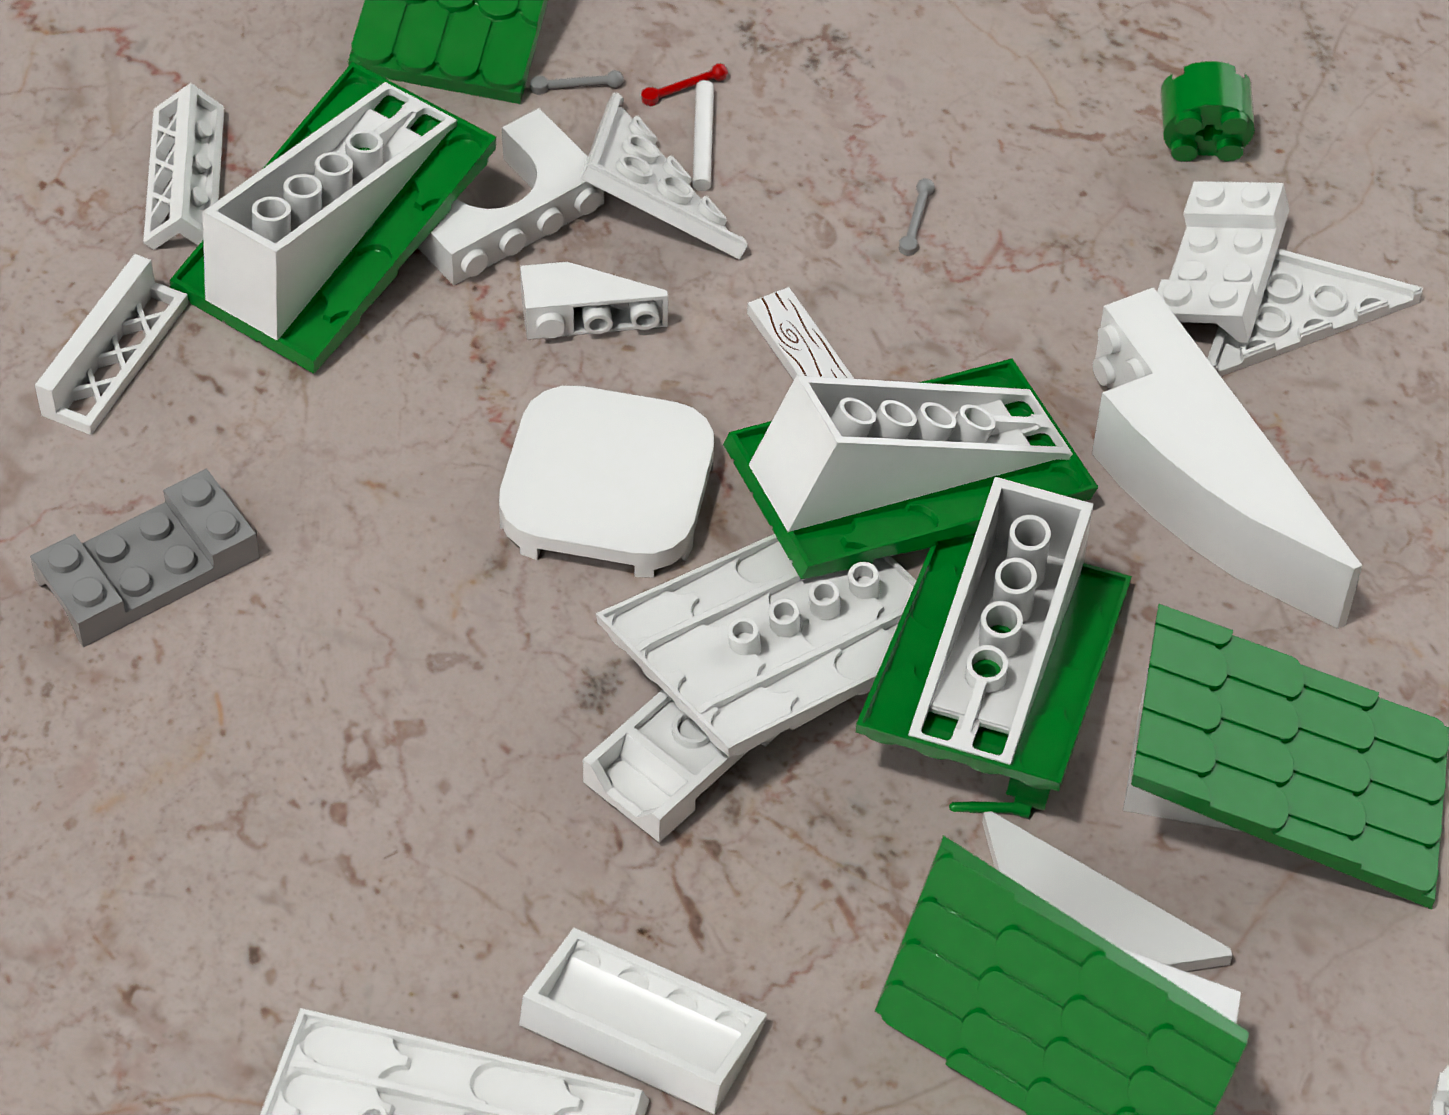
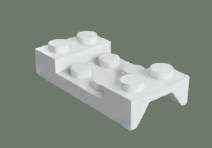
[1157,181,1290,343]
[583,689,779,843]

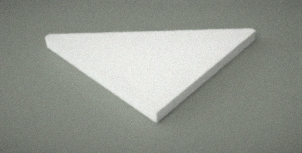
[580,92,747,260]
[1207,249,1423,376]
[982,811,1232,972]

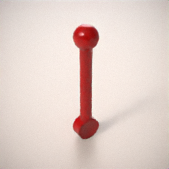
[641,63,728,106]

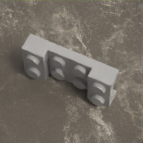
[30,468,260,647]

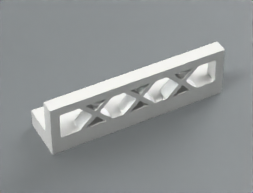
[143,83,224,250]
[35,254,189,435]

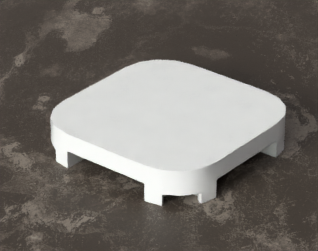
[499,386,714,578]

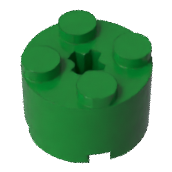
[1160,61,1255,162]

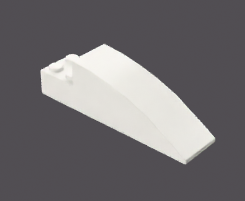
[1092,287,1362,629]

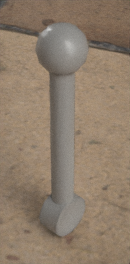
[530,70,624,95]
[899,178,934,256]

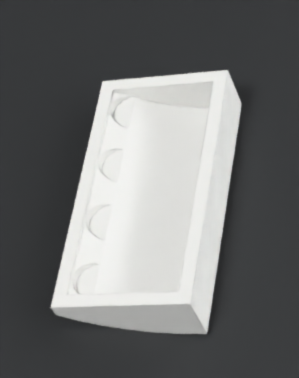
[519,928,767,1114]

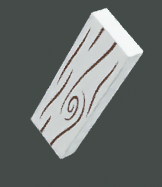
[747,287,854,380]

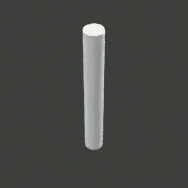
[693,80,714,191]

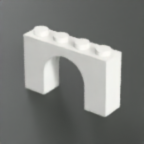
[418,108,604,286]

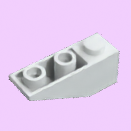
[520,262,668,340]

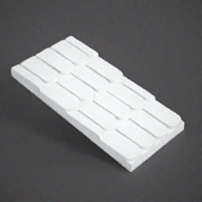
[596,534,916,757]
[260,1008,649,1115]

